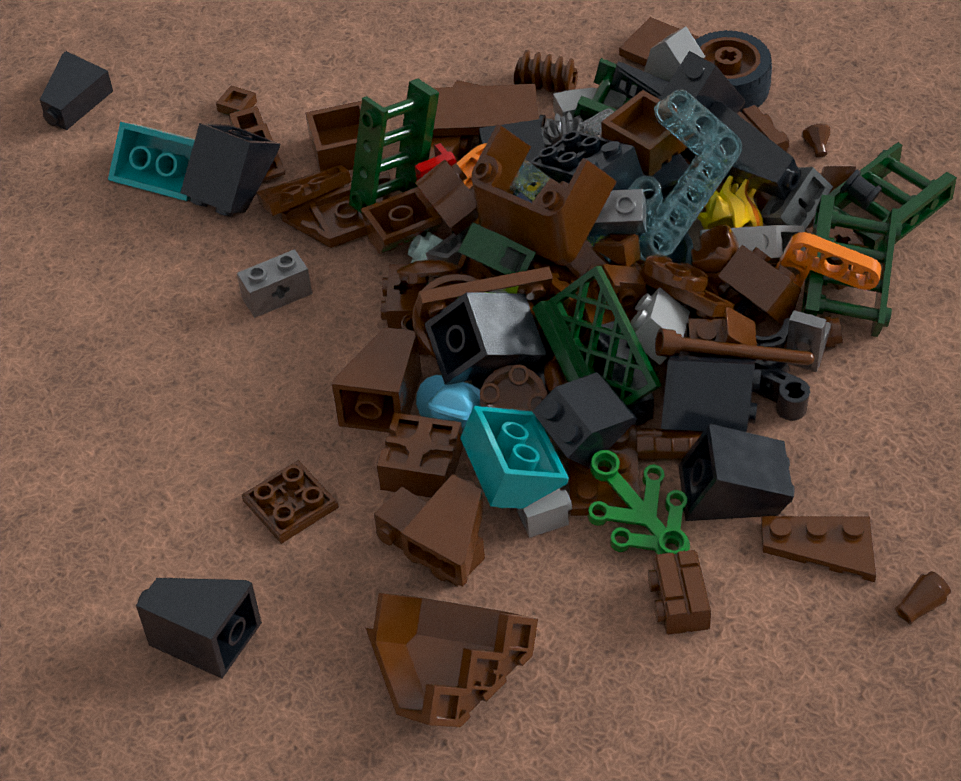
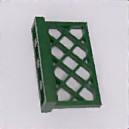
[532,266,662,408]

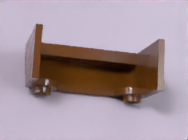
[472,124,617,266]

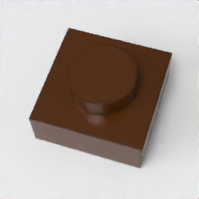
[216,85,257,115]

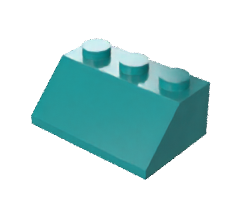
[108,122,195,201]
[460,406,569,509]

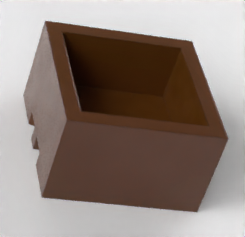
[601,90,691,178]
[305,101,362,172]
[377,412,463,498]

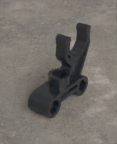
[736,299,810,421]

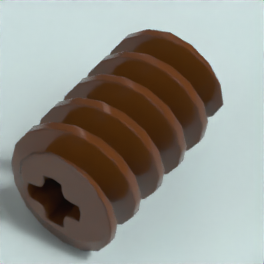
[513,50,578,93]

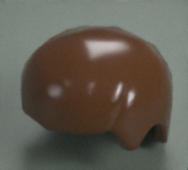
[691,225,739,274]

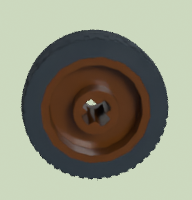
[695,30,772,112]

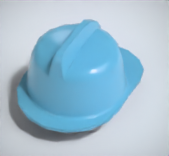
[416,375,480,433]

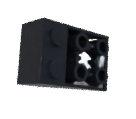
[528,131,645,191]

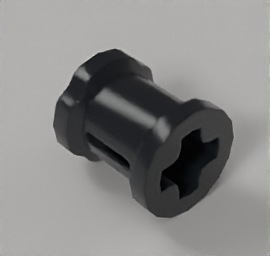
[840,169,882,211]

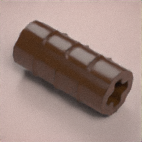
[637,427,703,461]

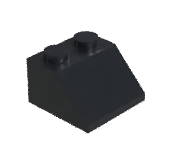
[532,372,638,468]

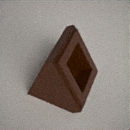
[821,166,856,193]

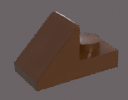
[687,307,757,346]

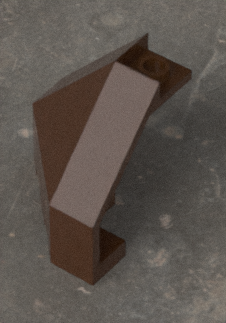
[365,593,538,727]

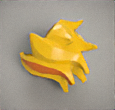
[693,175,763,230]

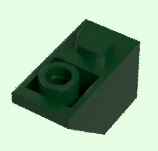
[458,222,536,275]

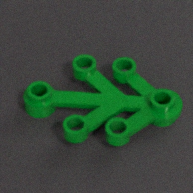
[587,450,690,554]

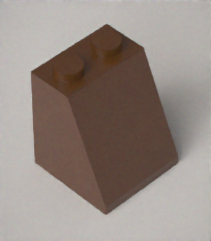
[332,327,422,433]

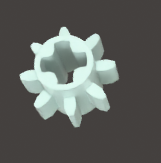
[408,232,443,263]

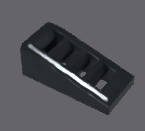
[611,61,669,99]

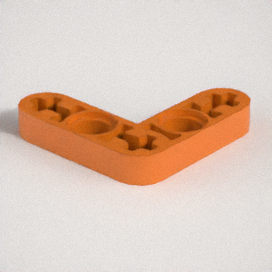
[775,232,882,290]

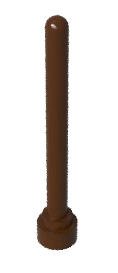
[655,328,814,365]

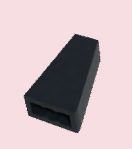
[684,100,801,200]

